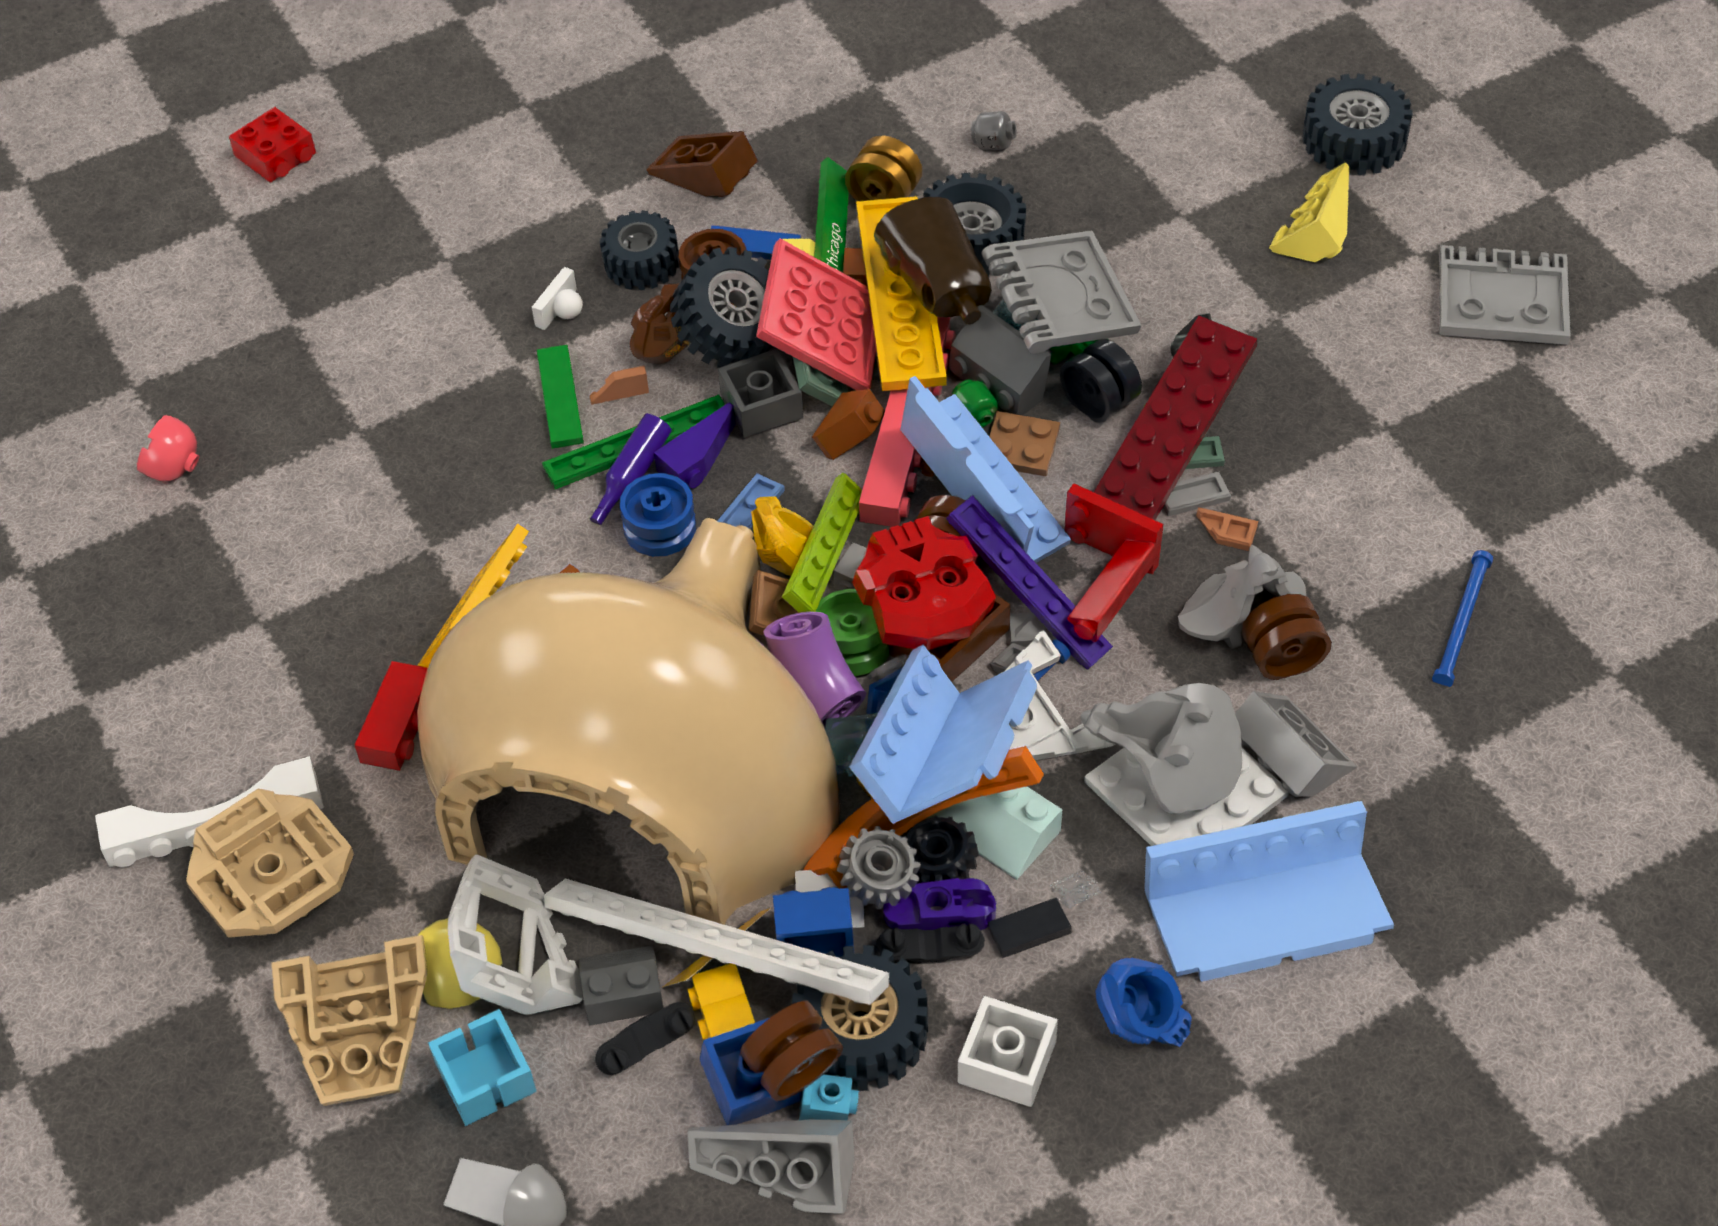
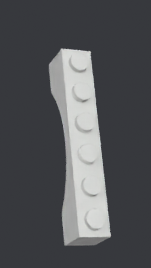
[95,756,324,867]

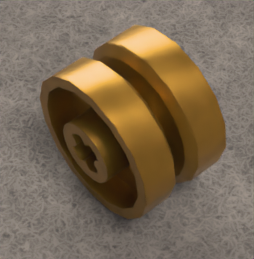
[845,136,922,202]

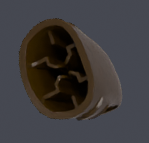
[874,197,992,325]

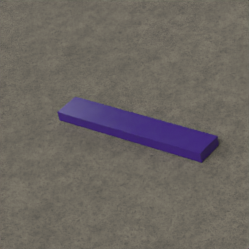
[946,495,1113,670]

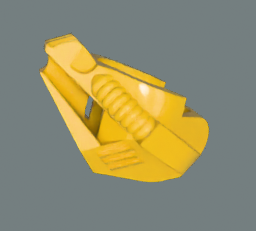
[751,496,814,576]

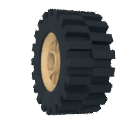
[792,945,928,1091]

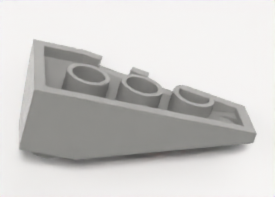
[687,1119,855,1214]

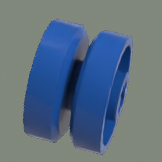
[620,473,696,557]

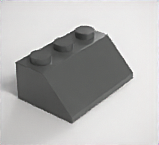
[948,305,1051,415]

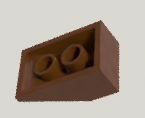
[646,131,758,197]

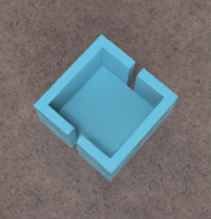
[428,1009,537,1126]

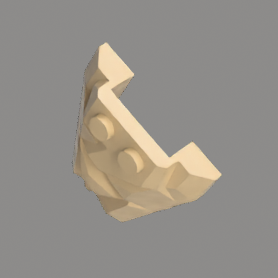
[272,935,427,1106]

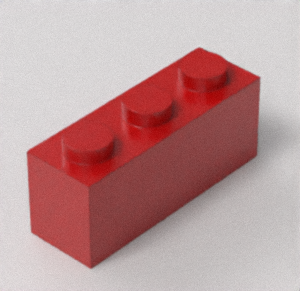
[354,661,428,771]

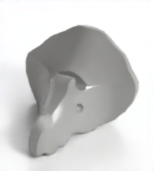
[1178,545,1306,649]
[1080,683,1242,814]

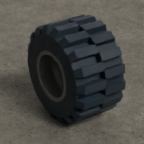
[600,210,680,290]

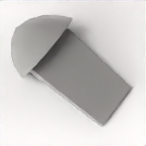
[443,1158,567,1226]

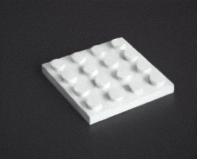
[1084,747,1289,846]

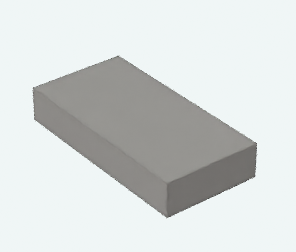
[1163,472,1231,516]

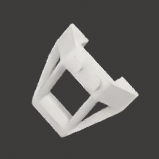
[447,854,583,1015]

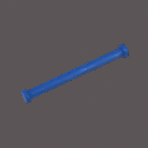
[1432,550,1493,687]

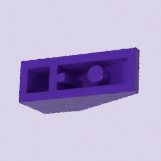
[654,402,735,488]

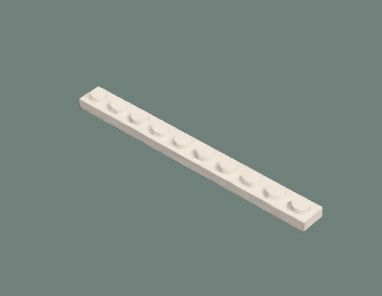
[544,878,889,1005]

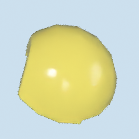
[417,919,503,1009]

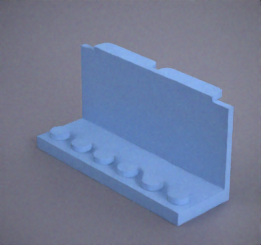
[900,376,1071,563]
[849,644,1037,824]
[1144,801,1394,982]

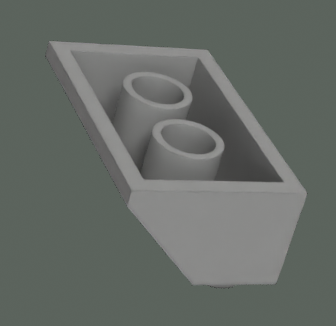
[1235,691,1357,797]

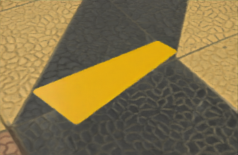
[661,908,771,988]

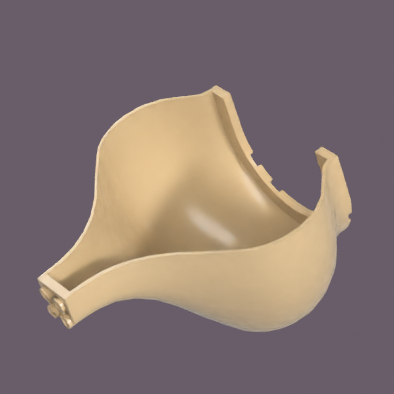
[418,518,840,925]

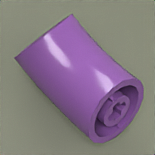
[763,612,867,731]

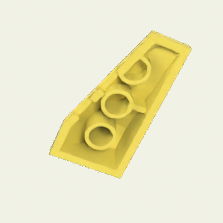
[1269,162,1349,262]

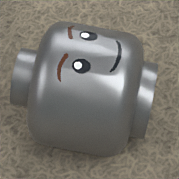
[971,111,1017,151]

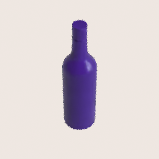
[590,413,672,525]

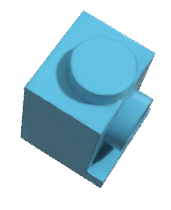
[799,1074,859,1120]

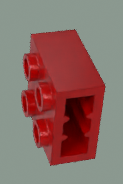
[229,107,316,183]

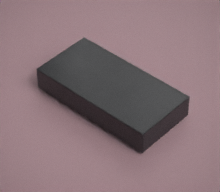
[988,897,1071,958]

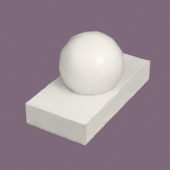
[532,267,583,330]

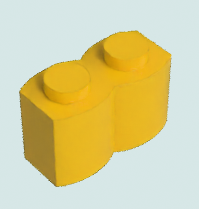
[687,963,755,1041]

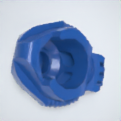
[1095,958,1192,1047]

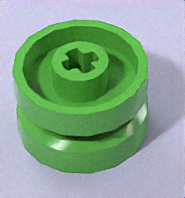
[816,589,890,676]

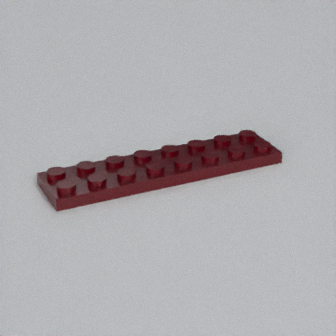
[1094,316,1257,520]

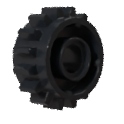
[906,815,979,884]

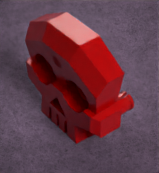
[852,516,996,650]

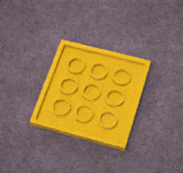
[417,524,529,668]

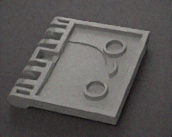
[982,231,1141,354]
[1439,245,1571,345]

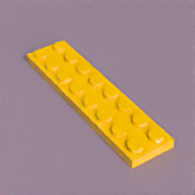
[856,196,947,391]

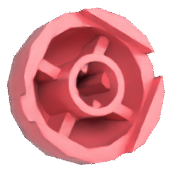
[137,415,200,481]

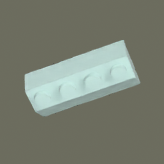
[926,787,1062,880]

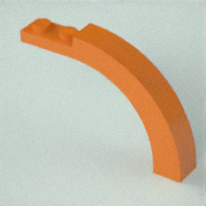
[803,746,1044,889]

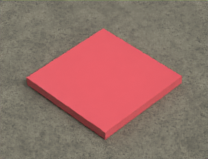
[756,238,876,391]

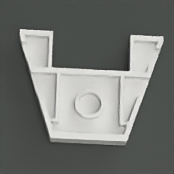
[1001,630,1116,760]

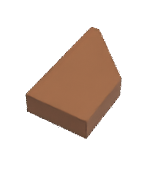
[589,366,649,405]
[1196,507,1258,551]

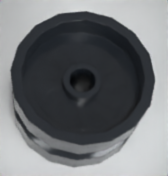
[1060,339,1142,423]

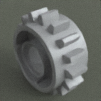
[837,826,920,908]

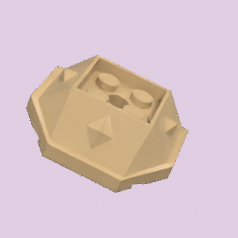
[186,788,354,938]

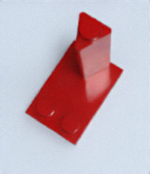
[1064,483,1164,642]

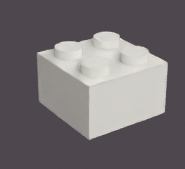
[958,996,1058,1107]

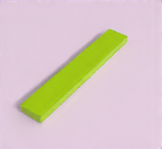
[782,472,862,613]

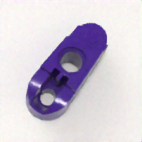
[883,878,996,931]

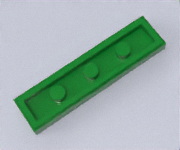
[537,345,584,449]

